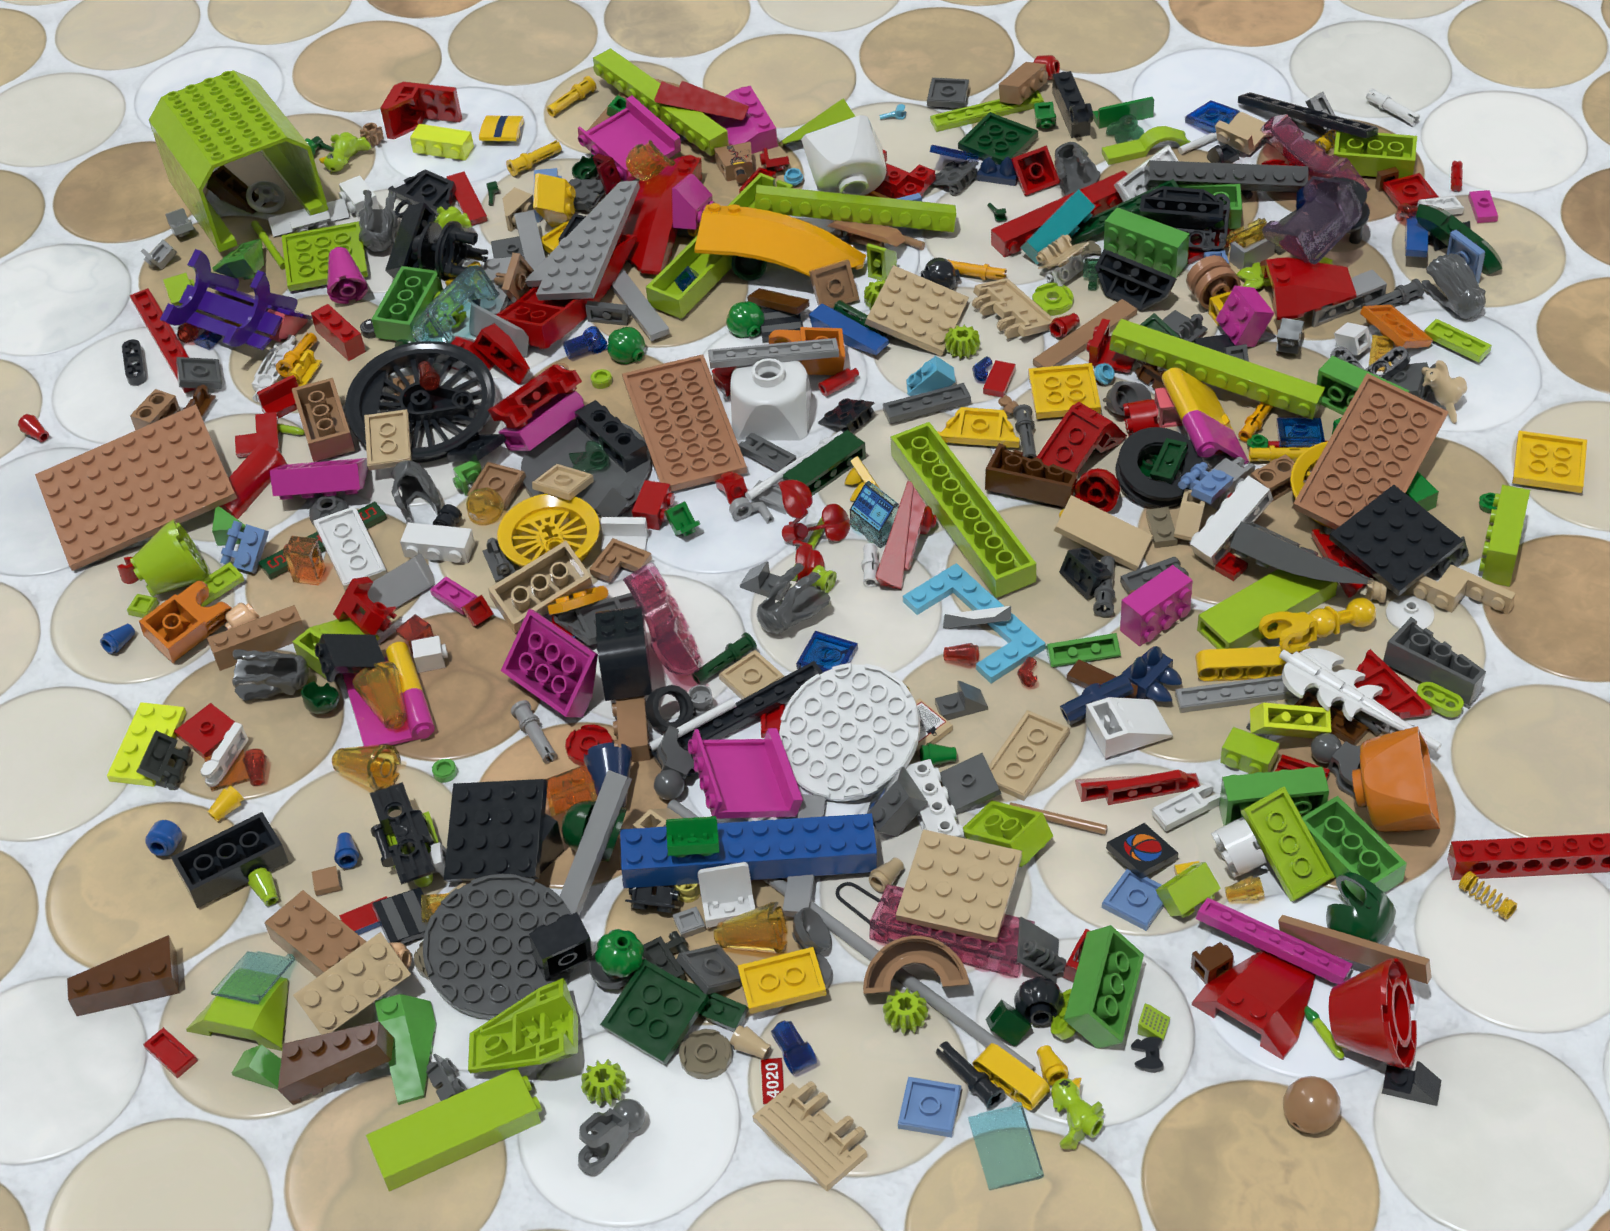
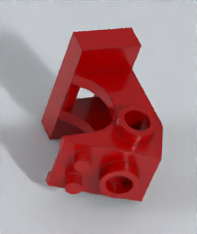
[333,576,397,636]

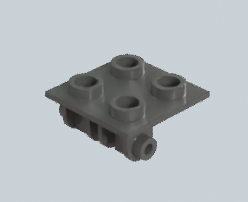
[931,161,979,195]
[1163,310,1208,342]
[1017,917,1066,983]

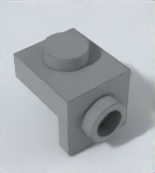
[165,208,194,237]
[141,239,177,270]

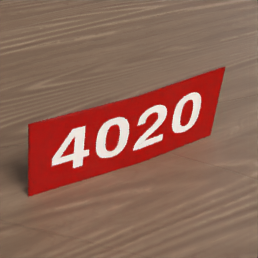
[761,1058,784,1104]

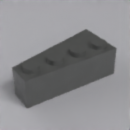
[1383,617,1486,705]

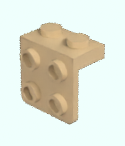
[1215,112,1271,155]

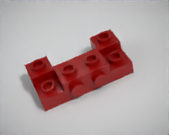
[873,149,936,199]
[488,364,582,429]

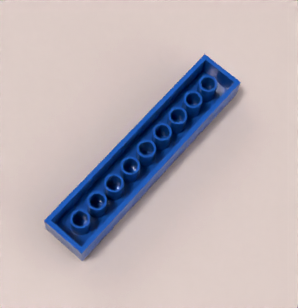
[620,813,877,888]

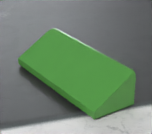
[1046,633,1121,667]

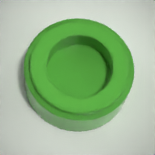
[432,759,457,783]

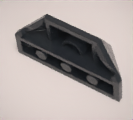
[1139,186,1224,230]
[1095,249,1177,311]

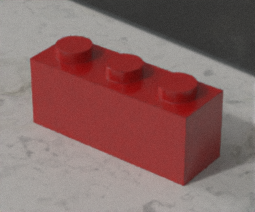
[311,304,366,361]

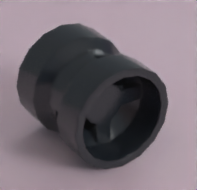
[433,504,462,527]

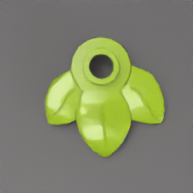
[1237,262,1271,289]

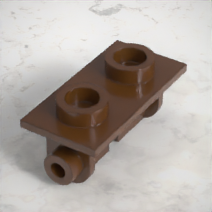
[1135,360,1166,389]
[182,385,216,418]

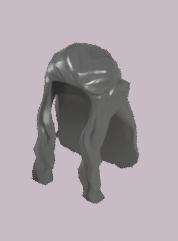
[1054,142,1101,196]
[359,190,399,252]
[1421,253,1486,320]
[391,460,441,523]
[756,563,830,634]
[232,649,309,701]

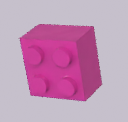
[1215,286,1275,347]

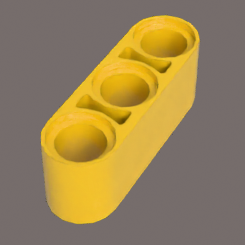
[972,1043,1050,1111]

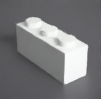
[400,522,475,563]

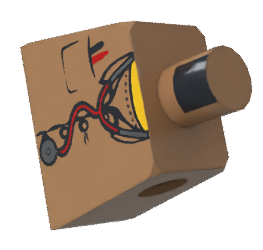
[714,142,753,183]

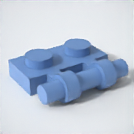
[1178,462,1234,504]
[220,521,269,574]

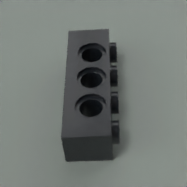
[575,400,648,473]

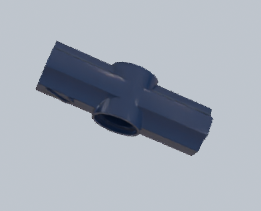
[1060,674,1134,725]

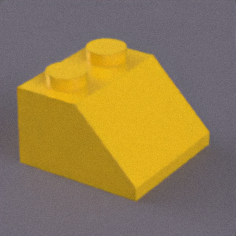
[533,173,576,227]

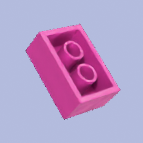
[1120,565,1193,647]

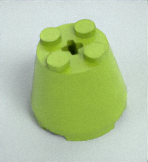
[130,519,211,597]

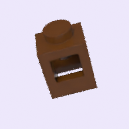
[1191,942,1234,984]

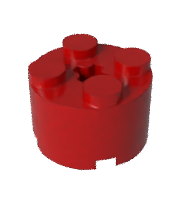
[1123,399,1160,437]

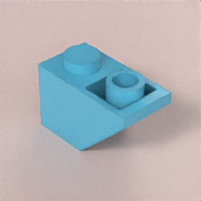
[906,355,956,396]

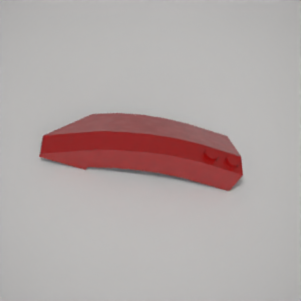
[621,155,702,275]
[496,233,637,349]

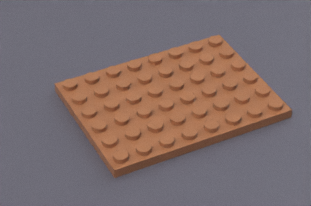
[35,404,237,571]

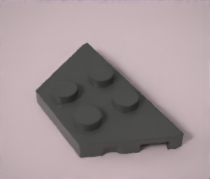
[553,591,638,645]

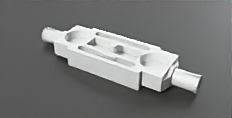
[252,335,296,402]

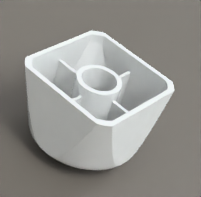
[801,115,886,196]
[731,358,811,440]

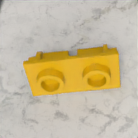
[288,349,322,386]

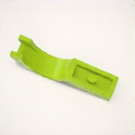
[1102,126,1191,165]

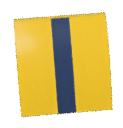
[479,115,524,141]

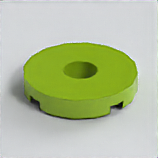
[1032,283,1074,316]

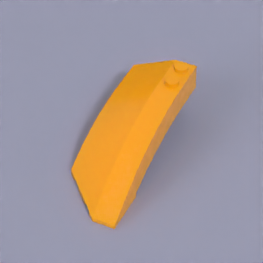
[694,203,866,276]

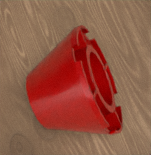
[1328,958,1417,1068]

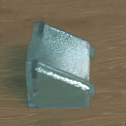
[412,265,500,343]

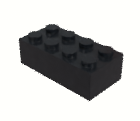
[171,812,288,908]

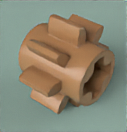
[360,123,384,147]

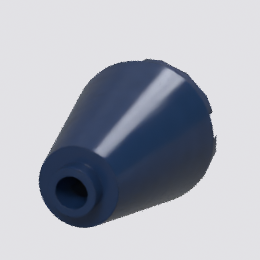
[583,743,632,808]

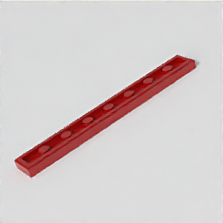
[130,288,196,393]

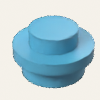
[784,168,803,186]
[1094,363,1115,385]

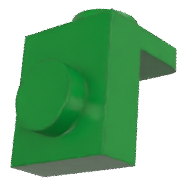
[1034,102,1056,129]
[664,501,700,537]

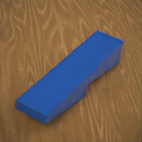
[809,304,889,355]

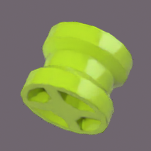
[810,565,837,593]

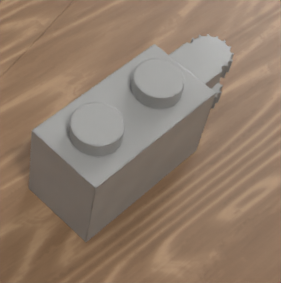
[1199,457,1256,510]

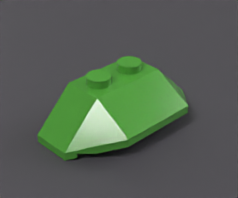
[212,239,264,280]

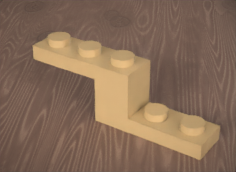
[1405,565,1516,615]

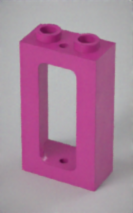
[498,391,585,451]

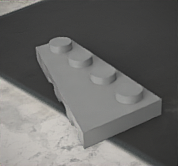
[480,256,525,315]

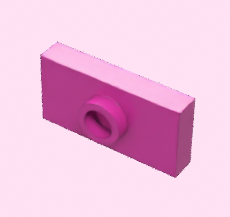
[1468,190,1498,223]
[430,576,477,615]

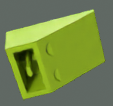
[292,618,380,678]

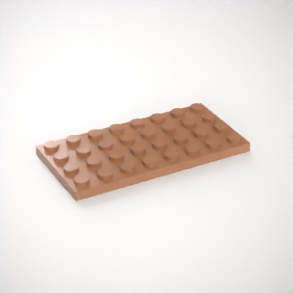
[622,354,747,492]
[1292,373,1449,529]

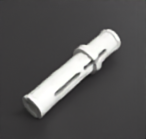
[1366,88,1420,126]

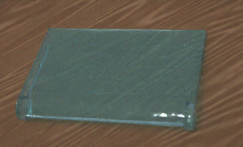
[211,951,295,1004]
[968,1102,1044,1190]

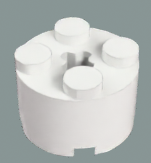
[1211,817,1267,878]

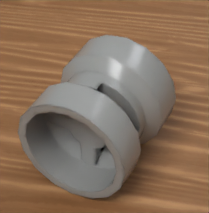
[688,685,714,717]

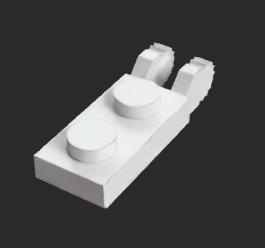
[200,722,249,787]
[1152,783,1220,831]

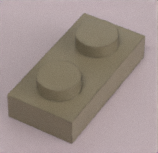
[1146,507,1178,548]

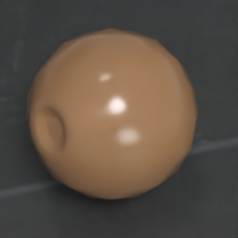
[1283,1076,1341,1134]

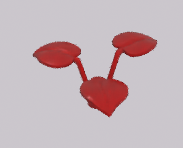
[778,480,850,580]

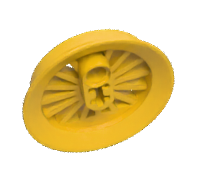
[497,494,600,568]

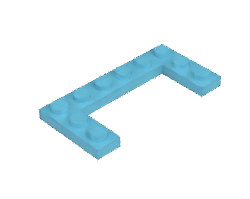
[903,563,1046,684]

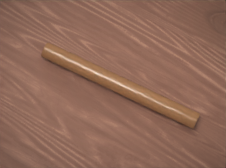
[1009,802,1107,835]

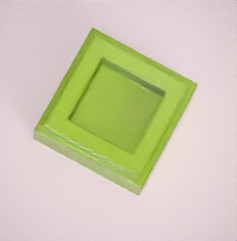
[127,594,159,618]

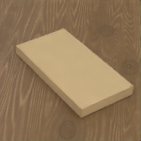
[1054,495,1153,571]
[989,710,1070,801]

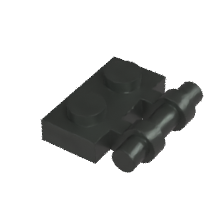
[136,730,191,789]
[642,931,689,980]

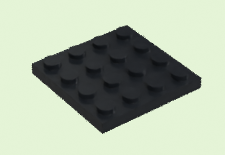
[1329,485,1464,596]
[443,779,548,882]

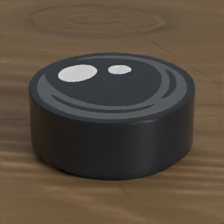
[360,319,376,338]

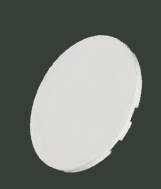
[779,663,920,801]

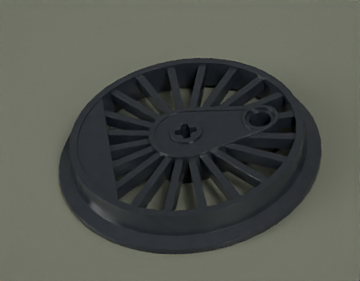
[345,341,496,463]

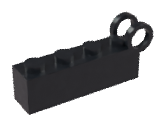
[1052,71,1093,138]
[385,199,436,278]

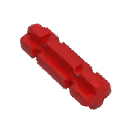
[1451,161,1463,192]

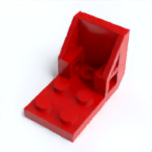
[380,81,462,139]
[1036,402,1127,474]

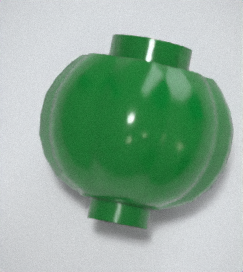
[726,301,765,338]
[607,327,645,364]
[595,929,644,978]

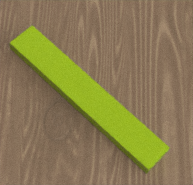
[930,90,1044,132]

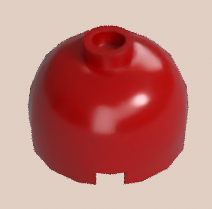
[1075,468,1121,513]

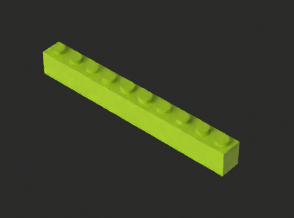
[593,48,729,156]
[754,185,957,232]
[1109,319,1325,420]

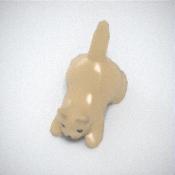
[1421,360,1467,424]

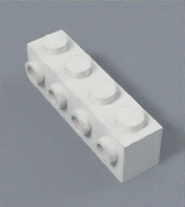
[1190,476,1273,567]
[906,759,964,838]

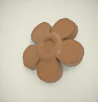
[998,395,1018,415]

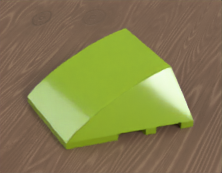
[186,969,289,1051]

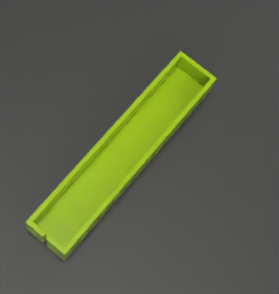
[646,173,793,319]

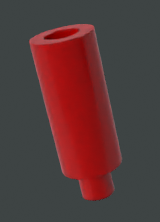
[818,368,859,397]

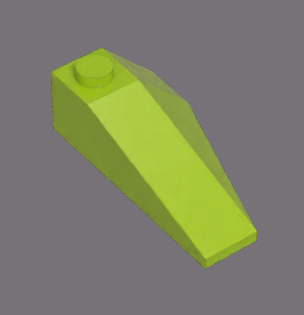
[778,98,856,146]

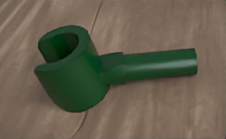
[311,136,333,152]
[486,181,499,206]
[987,203,1007,221]

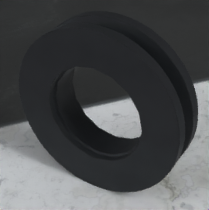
[1115,427,1203,508]

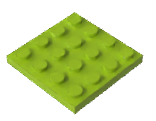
[281,221,368,292]

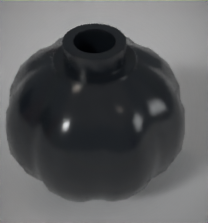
[921,257,960,290]
[1014,977,1065,1025]

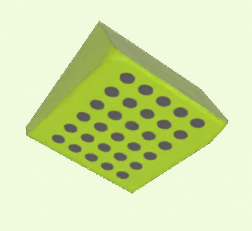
[1137,1003,1170,1041]

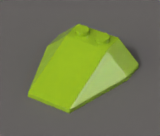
[468,978,578,1074]

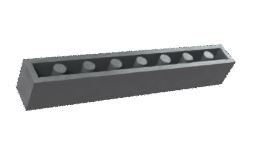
[1144,160,1308,193]

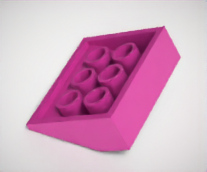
[707,85,778,154]
[270,458,368,500]
[501,609,598,717]

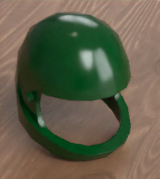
[562,800,627,862]
[1326,872,1396,944]

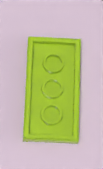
[1241,786,1335,901]

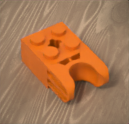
[769,327,845,376]
[139,580,232,663]

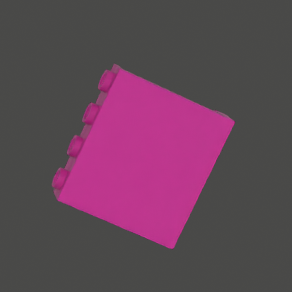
[578,95,681,181]
[688,728,803,819]

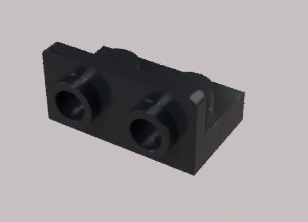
[1059,547,1112,600]

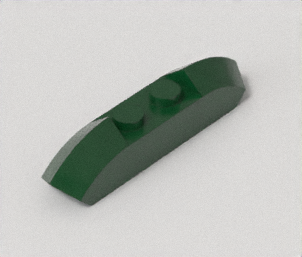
[1416,204,1503,274]

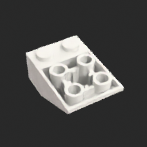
[1086,697,1173,758]

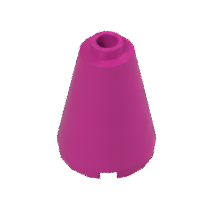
[327,247,368,304]

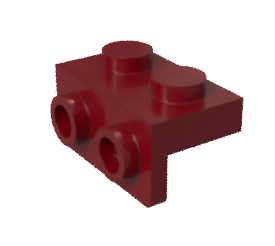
[593,153,621,195]

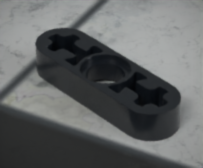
[122,339,146,386]

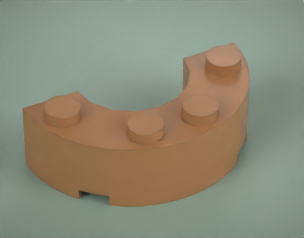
[863,936,969,995]

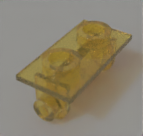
[1226,218,1272,248]

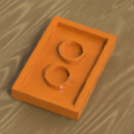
[1360,305,1433,348]

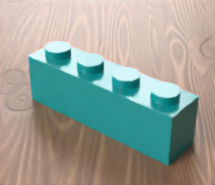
[1020,189,1095,265]

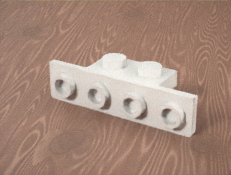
[268,199,349,237]

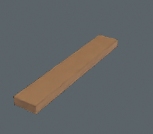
[1033,299,1137,368]
[1278,915,1432,984]

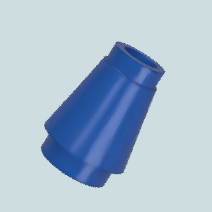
[100,623,135,654]
[334,832,359,869]

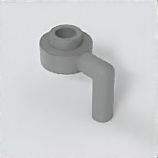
[729,497,774,523]

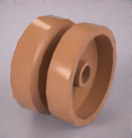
[1186,255,1241,309]

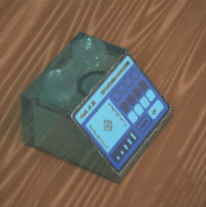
[849,481,899,548]

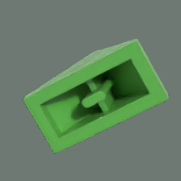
[212,506,246,546]
[232,1045,281,1090]

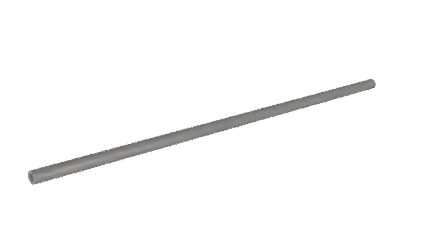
[667,799,1036,1072]

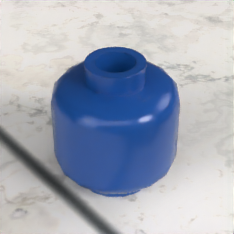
[145,820,182,856]

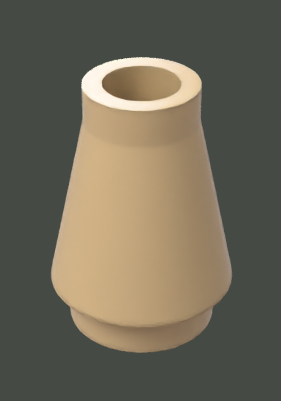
[869,857,904,892]
[730,1025,771,1060]

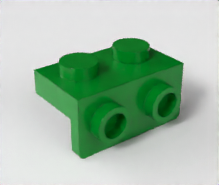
[666,816,719,857]

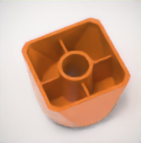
[1352,726,1440,831]

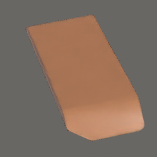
[826,220,905,248]

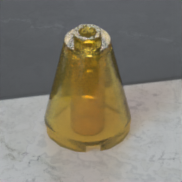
[353,661,407,730]
[332,744,401,791]
[714,902,787,954]

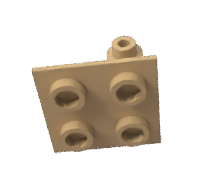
[1036,235,1089,270]

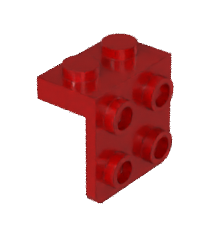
[1086,318,1136,373]

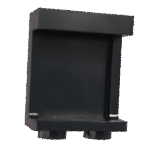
[315,634,388,684]

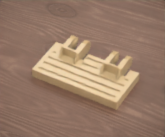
[972,278,1053,338]
[753,1081,867,1191]

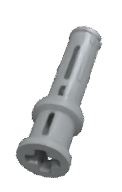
[511,700,557,764]

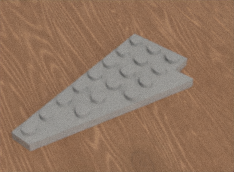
[525,181,640,300]

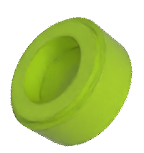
[591,369,612,389]

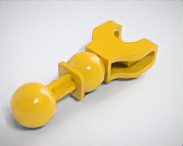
[1259,598,1376,653]

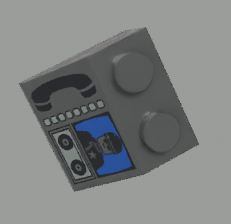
[867,767,928,837]

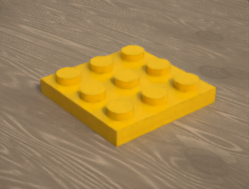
[1028,363,1101,419]
[1512,431,1587,493]

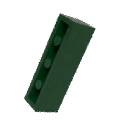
[783,430,866,496]

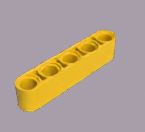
[1195,646,1310,681]

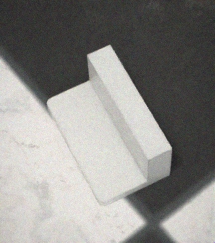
[601,517,648,551]

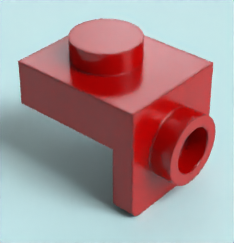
[760,148,790,172]
[715,471,748,504]

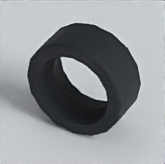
[645,685,693,732]

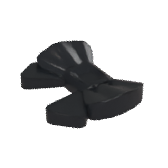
[1131,1037,1164,1073]

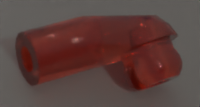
[1395,203,1418,221]
[1017,657,1038,687]

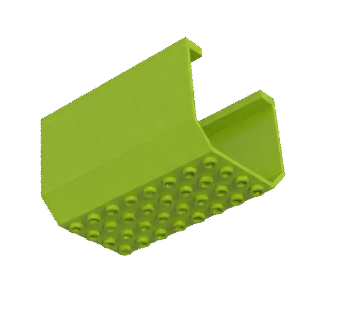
[149,70,329,253]

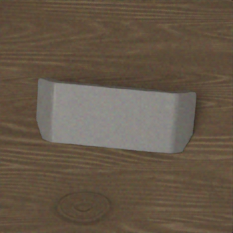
[469,302,529,357]
[360,553,435,615]

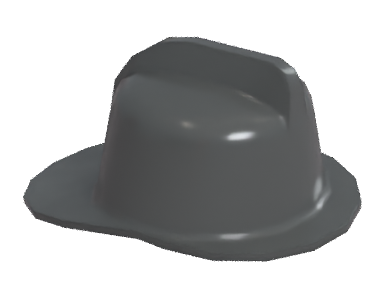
[1103,381,1152,416]

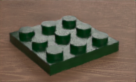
[958,112,1038,165]
[600,959,710,1065]

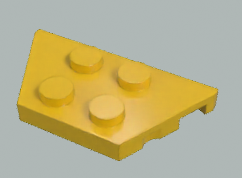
[938,407,1020,448]

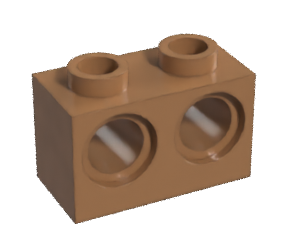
[130,389,181,431]
[1251,454,1295,501]

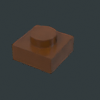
[1375,167,1399,192]

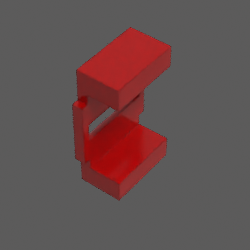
[1063,929,1090,982]

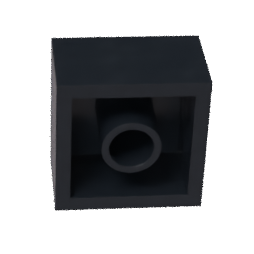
[529,912,592,981]

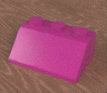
[672,174,715,229]

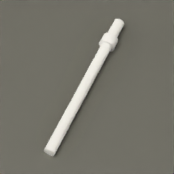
[745,431,843,500]

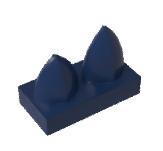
[977,157,1018,186]
[1122,646,1167,686]
[1137,655,1182,702]

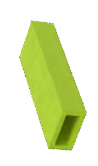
[1197,569,1338,649]
[366,1068,542,1192]

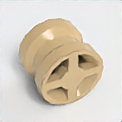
[1365,578,1387,603]

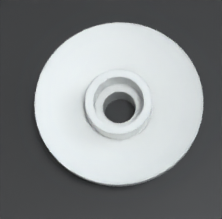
[1386,596,1434,630]

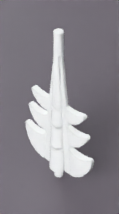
[1279,648,1442,752]

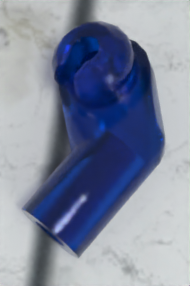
[972,356,992,382]

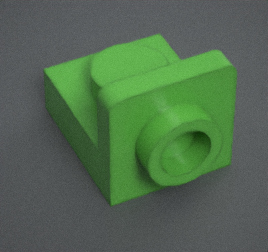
[452,461,482,496]

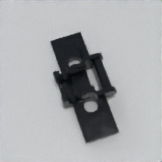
[370,782,435,885]

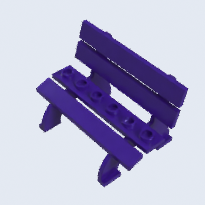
[160,249,312,350]

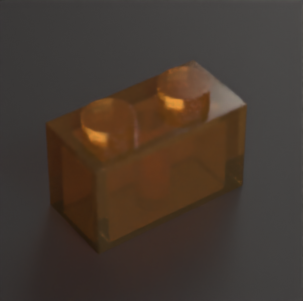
[283,536,326,586]
[545,765,597,817]

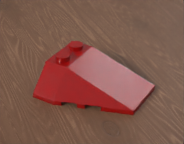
[1260,257,1357,320]
[1192,950,1316,1060]

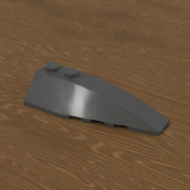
[1230,521,1373,584]

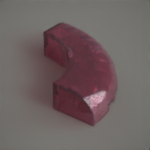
[1260,114,1370,192]
[623,562,701,676]

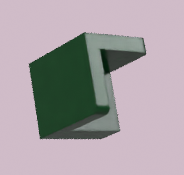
[985,999,1032,1046]

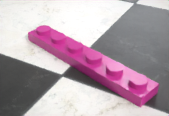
[1196,897,1353,985]

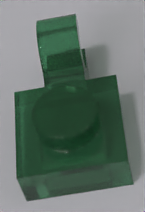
[1083,258,1099,290]

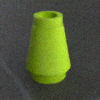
[248,868,279,906]

